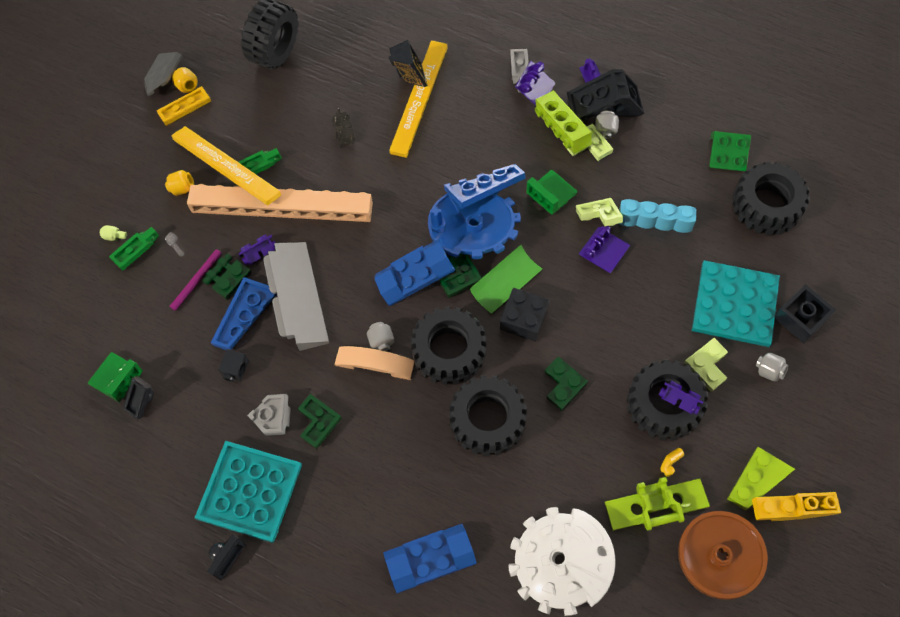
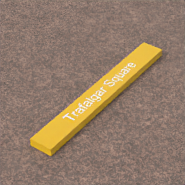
[389,40,447,158]
[172,126,281,206]

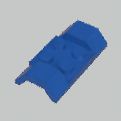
[374,238,455,306]
[383,524,477,594]

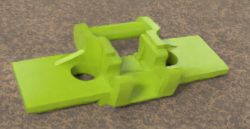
[604,477,710,531]

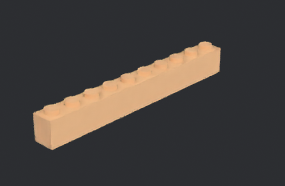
[187,184,373,222]

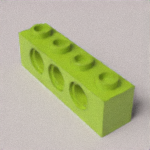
[535,90,592,154]

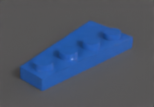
[444,164,525,208]
[211,277,277,350]

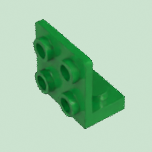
[709,131,751,171]
[526,170,577,215]
[88,352,143,403]

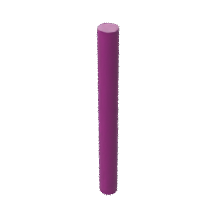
[169,249,222,311]

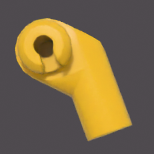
[660,448,684,477]

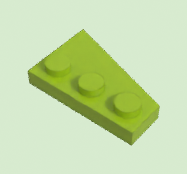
[727,447,795,510]

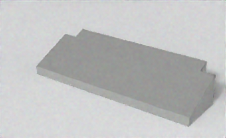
[263,242,329,351]

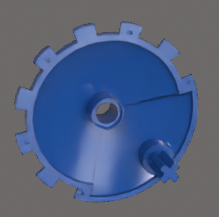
[428,191,521,259]

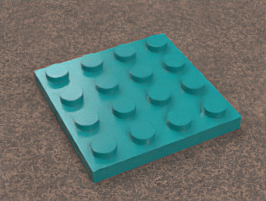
[691,260,780,347]
[195,441,302,543]

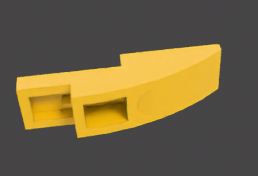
[752,492,841,521]

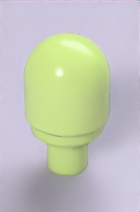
[100,225,127,241]

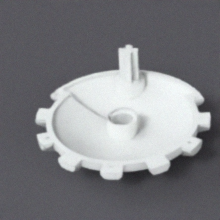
[509,507,615,616]

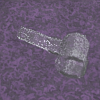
[165,232,184,257]

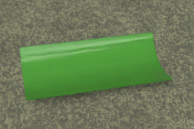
[470,245,542,313]

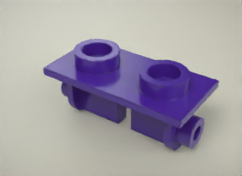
[579,58,601,83]
[239,234,276,265]
[659,381,703,415]

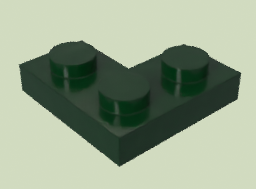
[440,253,482,298]
[545,356,588,411]
[298,394,342,450]

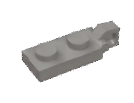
[510,49,529,93]

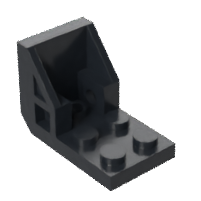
[567,69,644,121]

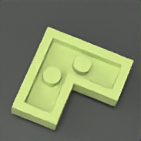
[563,124,613,161]
[576,198,623,226]
[684,338,728,392]

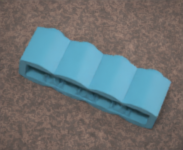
[618,199,697,233]

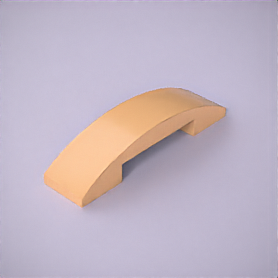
[335,346,415,380]

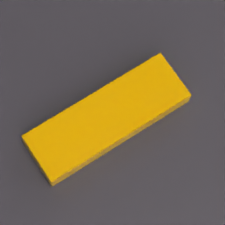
[157,86,211,126]

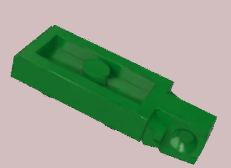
[238,148,282,174]
[109,227,159,271]

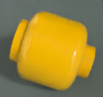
[172,67,198,93]
[165,170,194,196]

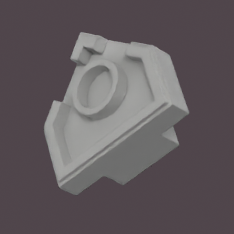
[247,394,291,435]

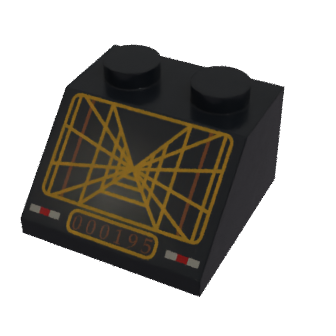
[389,40,428,87]

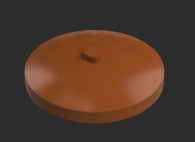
[678,511,768,600]

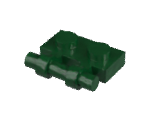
[202,253,252,300]

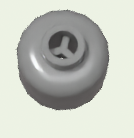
[595,111,619,139]
[367,322,394,351]
[756,353,789,382]

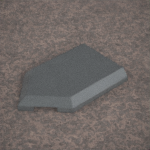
[144,52,183,96]

